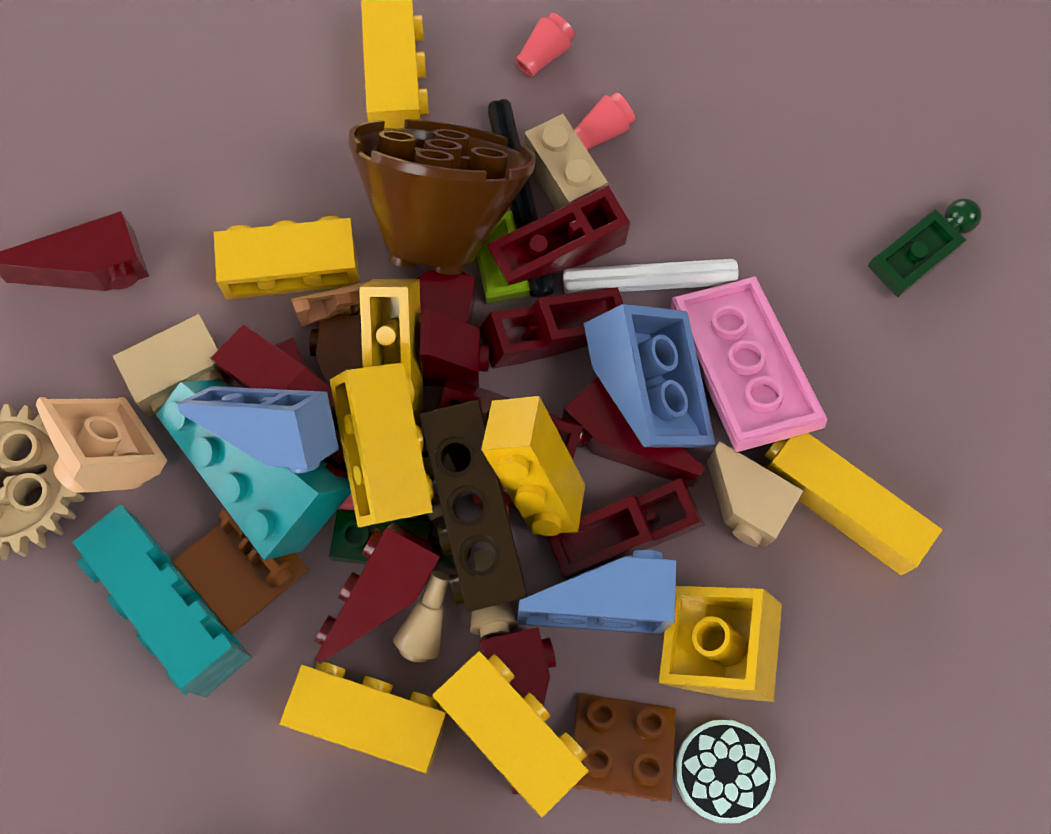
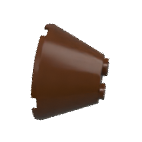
[348,119,536,275]

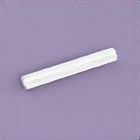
[563,259,739,294]

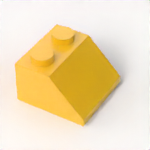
[659,586,782,702]

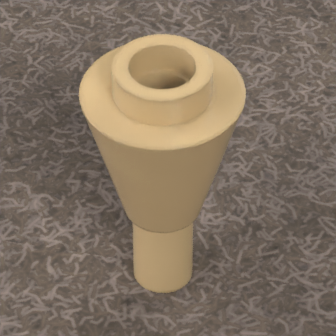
[470,549,518,640]
[393,571,450,663]

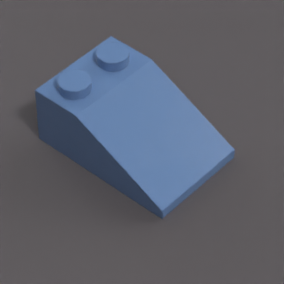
[584,304,716,447]
[517,550,676,635]

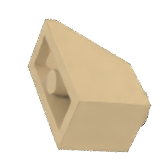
[707,441,803,548]

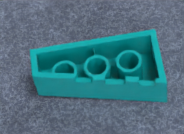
[156,380,351,560]
[72,504,252,697]

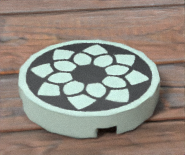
[674,720,776,823]

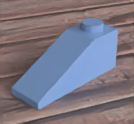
[177,386,339,473]

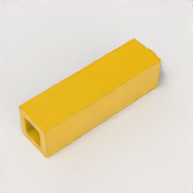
[764,433,943,576]

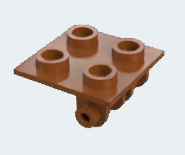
[172,507,309,635]
[573,693,676,802]

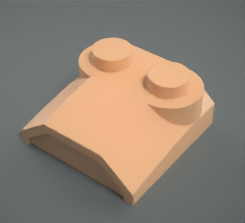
[36,397,167,493]

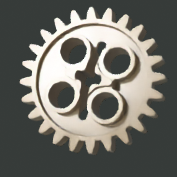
[0,404,85,560]

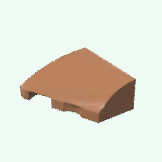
[291,278,381,328]

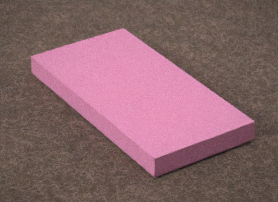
[671,276,828,453]

